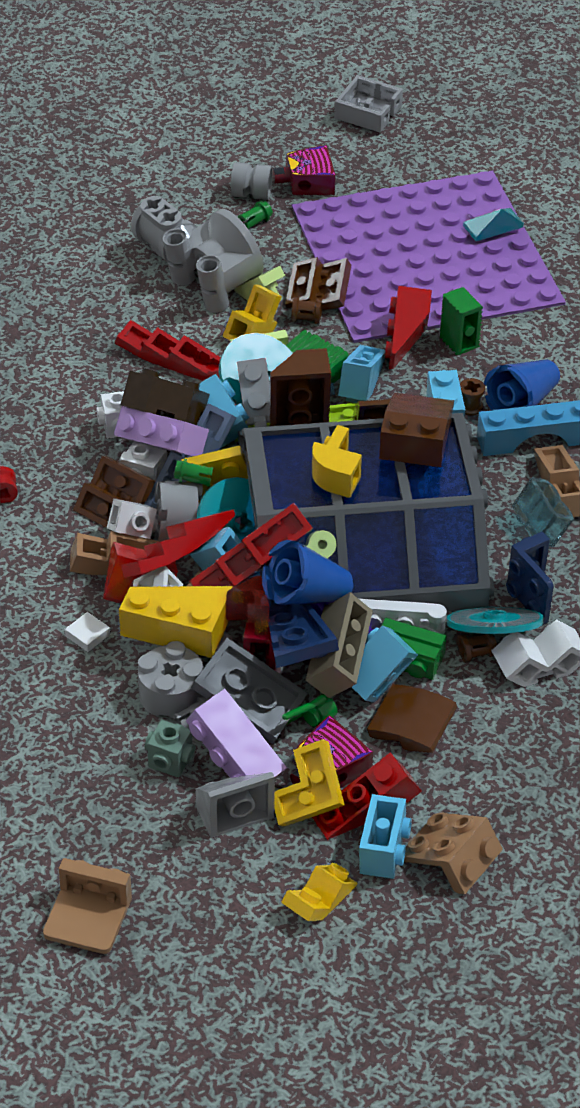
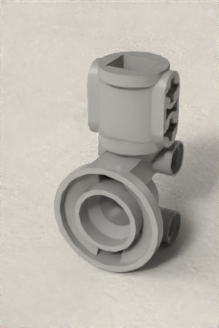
[131,196,264,313]

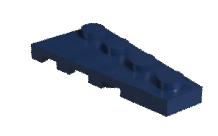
[263,590,339,668]

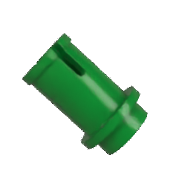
[238,201,273,230]
[173,458,214,487]

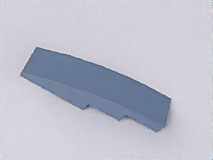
[144,403,236,508]

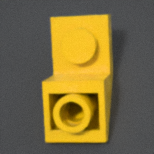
[281,863,358,921]

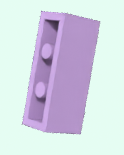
[114,406,209,457]
[186,689,287,779]

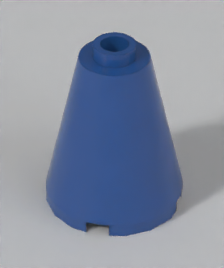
[484,359,560,410]
[262,539,353,605]

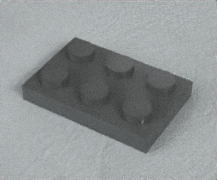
[191,638,308,744]

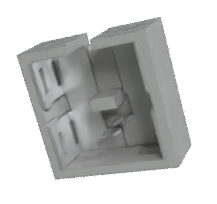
[334,75,403,133]

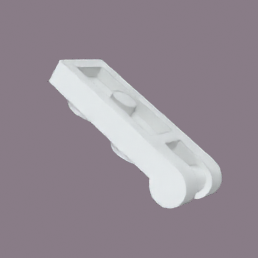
[360,599,447,635]

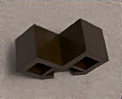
[120,368,210,425]

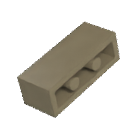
[306,592,373,698]

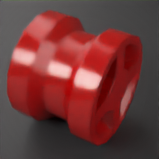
[0,466,18,503]

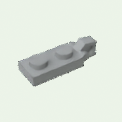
[237,358,270,436]

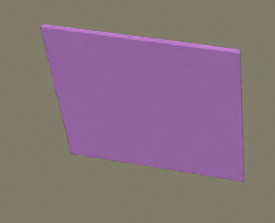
[291,171,566,343]

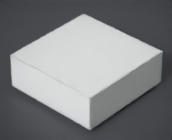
[65,612,110,652]

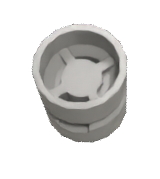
[231,162,273,200]

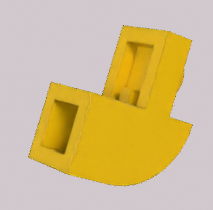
[222,285,282,340]
[312,425,362,498]

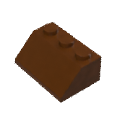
[269,348,331,427]

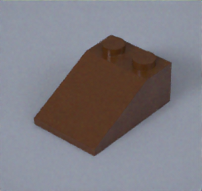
[379,393,454,468]

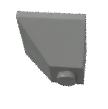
[196,772,275,838]

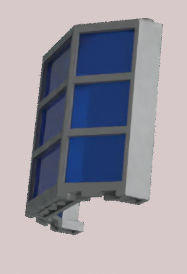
[238,413,494,612]

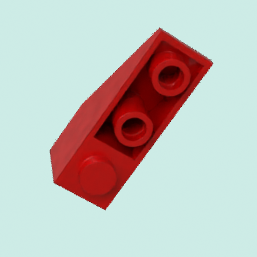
[384,286,432,369]
[312,752,422,840]

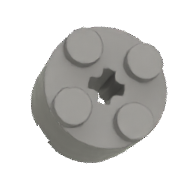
[155,481,203,541]
[138,641,203,718]

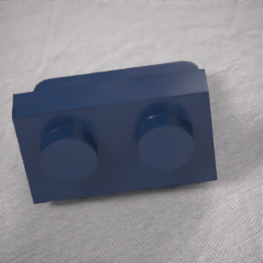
[506,531,554,625]

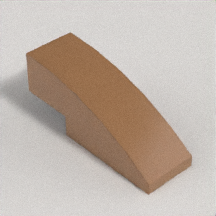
[534,445,580,519]
[70,531,160,575]

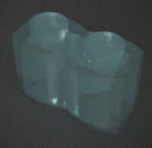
[512,477,574,547]

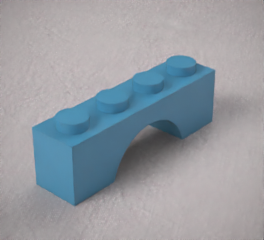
[477,400,580,456]

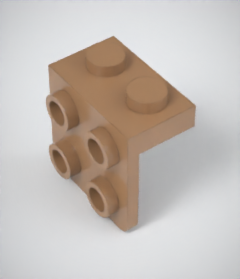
[404,812,503,894]
[43,858,132,954]

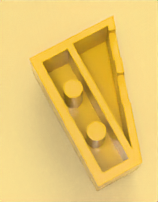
[119,586,233,658]

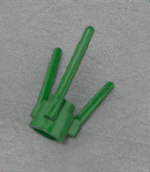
[282,694,338,727]

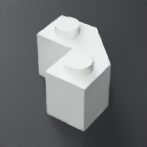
[492,619,580,687]

